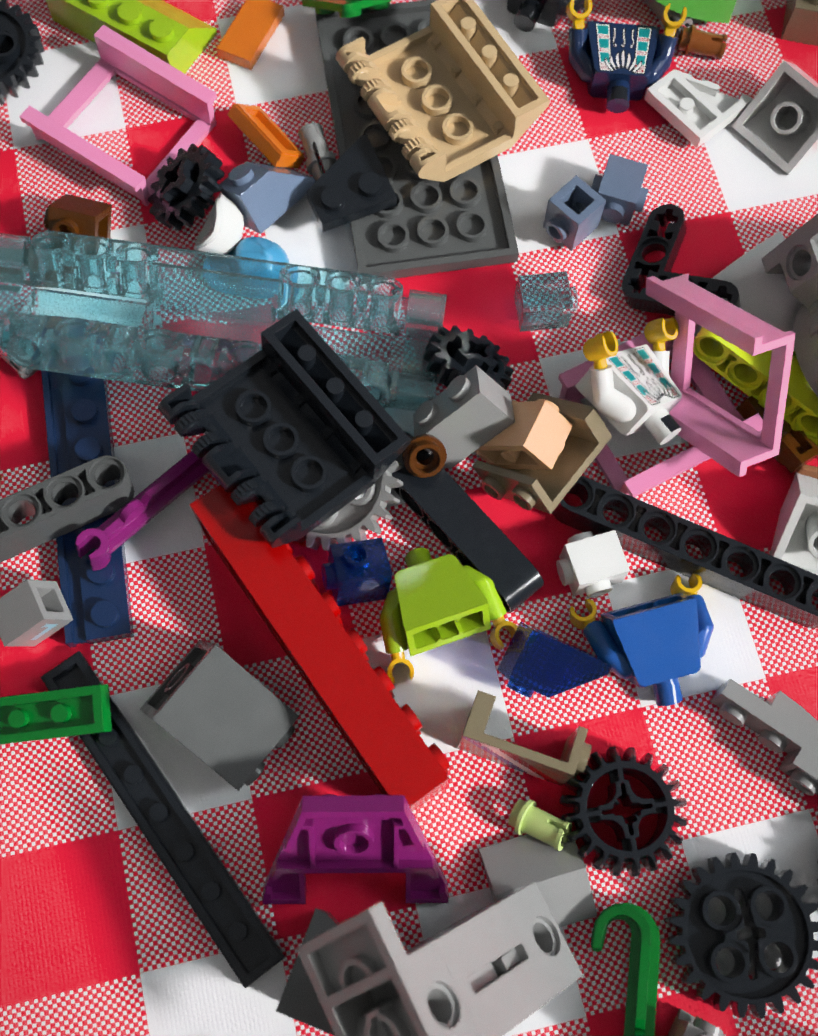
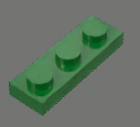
[0,685,112,745]

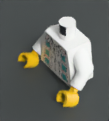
[575,317,682,445]

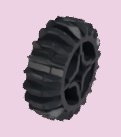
[559,747,688,877]

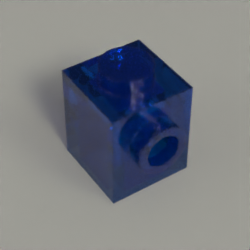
[321,538,393,606]

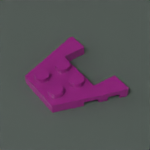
[262,794,449,904]

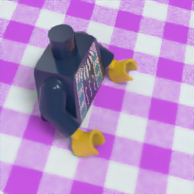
[566,0,687,113]

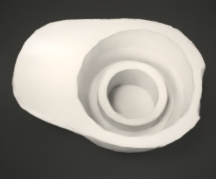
[194,193,244,255]

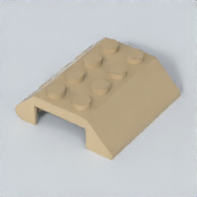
[335,0,550,182]

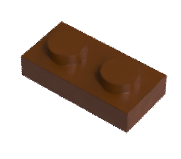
[736,396,818,473]

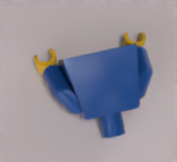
[570,573,714,706]

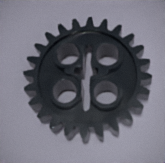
[0,0,45,105]
[665,852,818,1019]

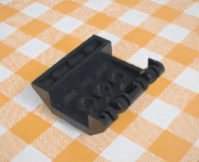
[158,309,411,548]

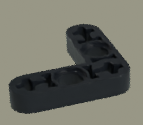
[622,204,741,316]

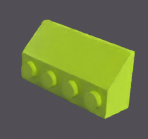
[46,0,217,74]

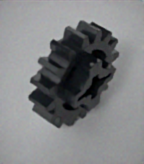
[148,144,224,231]
[423,326,514,390]

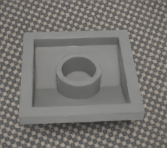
[478,834,598,928]

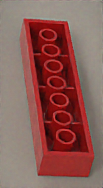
[189,485,451,812]

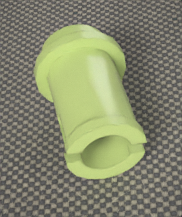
[508,799,572,851]

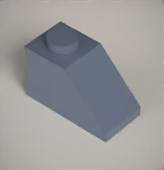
[219,161,316,234]

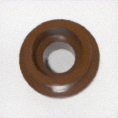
[402,434,447,478]

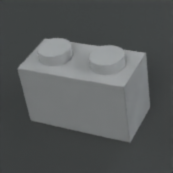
[413,365,515,469]

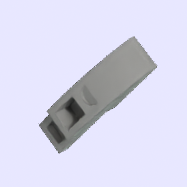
[710,679,818,796]

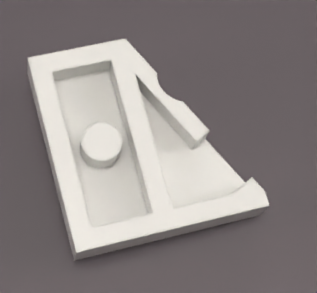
[644,69,753,148]

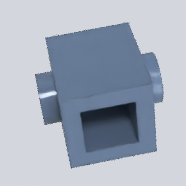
[591,154,649,226]
[543,175,606,251]

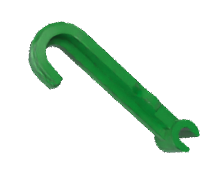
[591,903,660,1036]

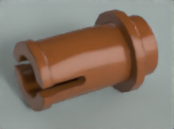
[676,24,728,60]

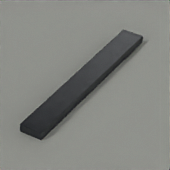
[41,651,286,988]

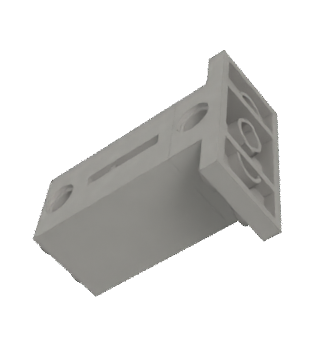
[296,882,583,1036]

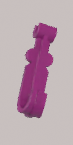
[76,451,209,571]

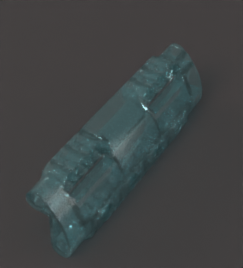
[0,231,447,411]

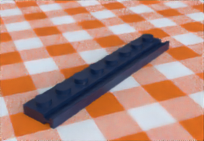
[37,317,134,647]

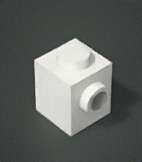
[556,530,630,598]

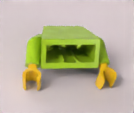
[380,547,520,684]

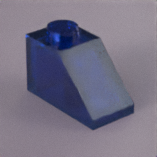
[497,621,612,698]

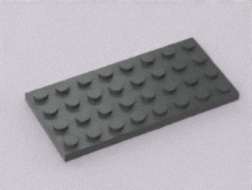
[315,0,519,283]

